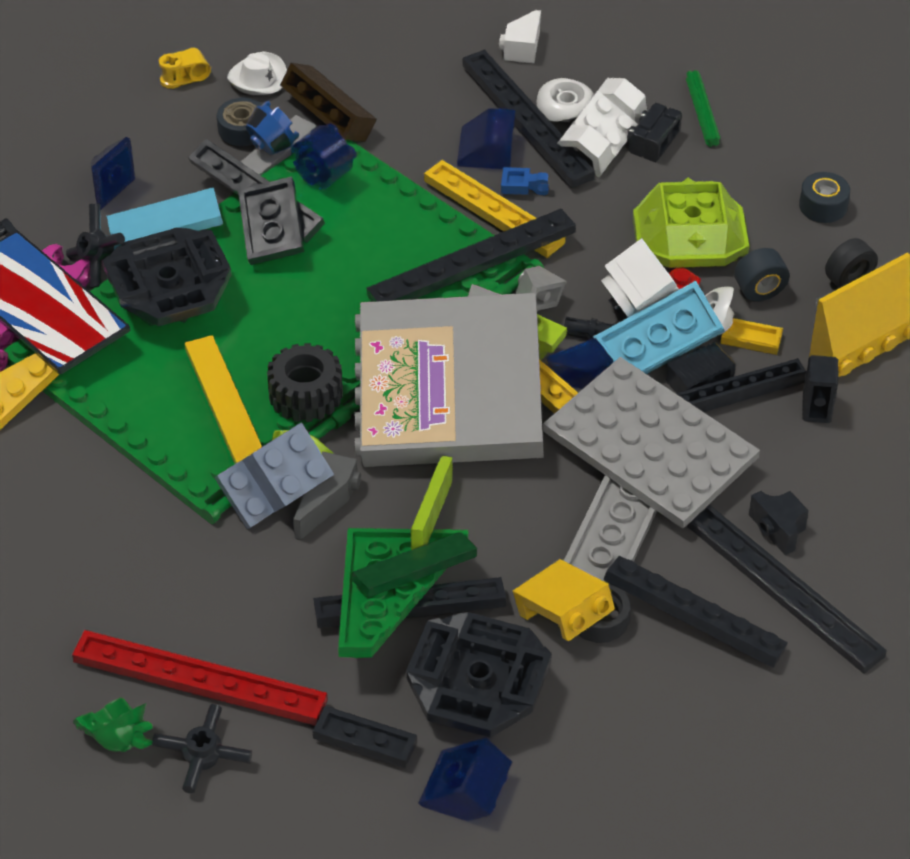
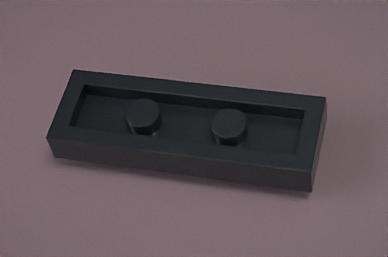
[313,706,417,768]

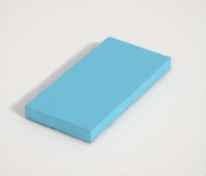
[107,188,223,250]
[594,281,725,374]

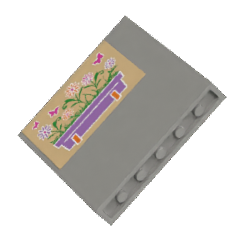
[355,293,544,467]

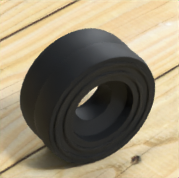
[825,238,878,288]

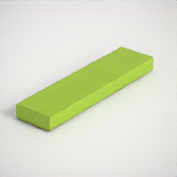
[411,456,453,550]

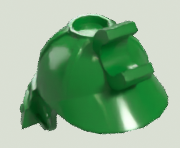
[72,698,153,753]

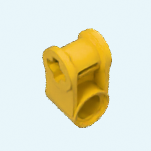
[159,48,211,89]

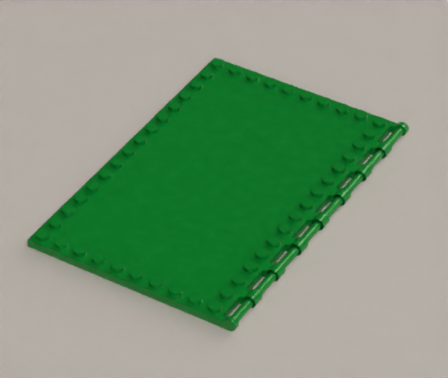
[3,128,544,524]

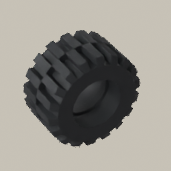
[267,343,343,422]

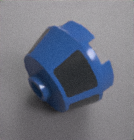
[246,101,299,155]

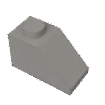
[516,266,567,311]

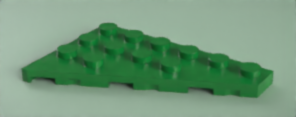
[338,528,468,658]

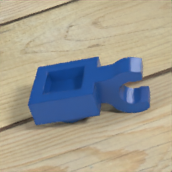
[501,167,549,195]

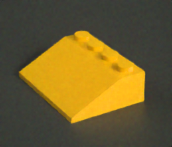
[809,252,910,377]

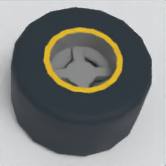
[799,172,851,223]
[734,248,790,302]

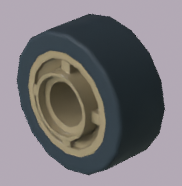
[216,97,262,146]

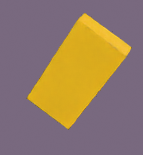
[721,318,783,355]

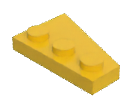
[0,353,59,430]

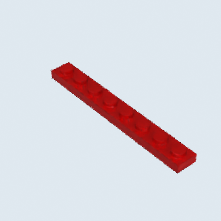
[72,630,328,725]

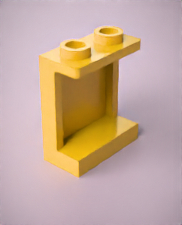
[513,559,615,641]

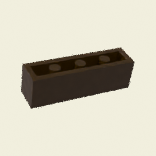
[280,62,377,142]

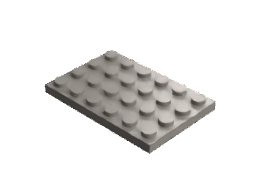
[543,357,760,529]

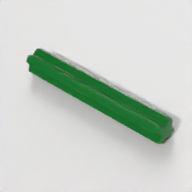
[686,70,720,147]

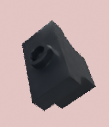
[748,491,809,556]

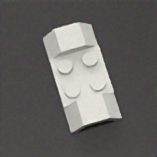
[558,78,647,178]

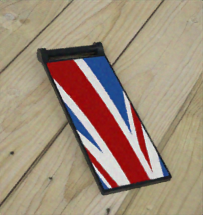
[0,218,131,374]

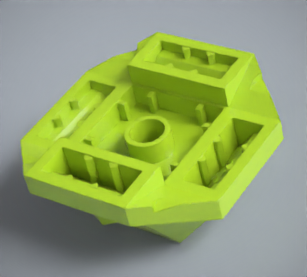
[633,177,749,268]

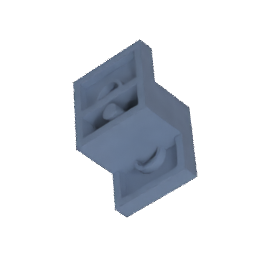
[214,422,334,529]

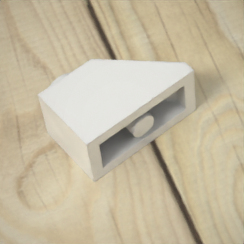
[499,10,541,63]

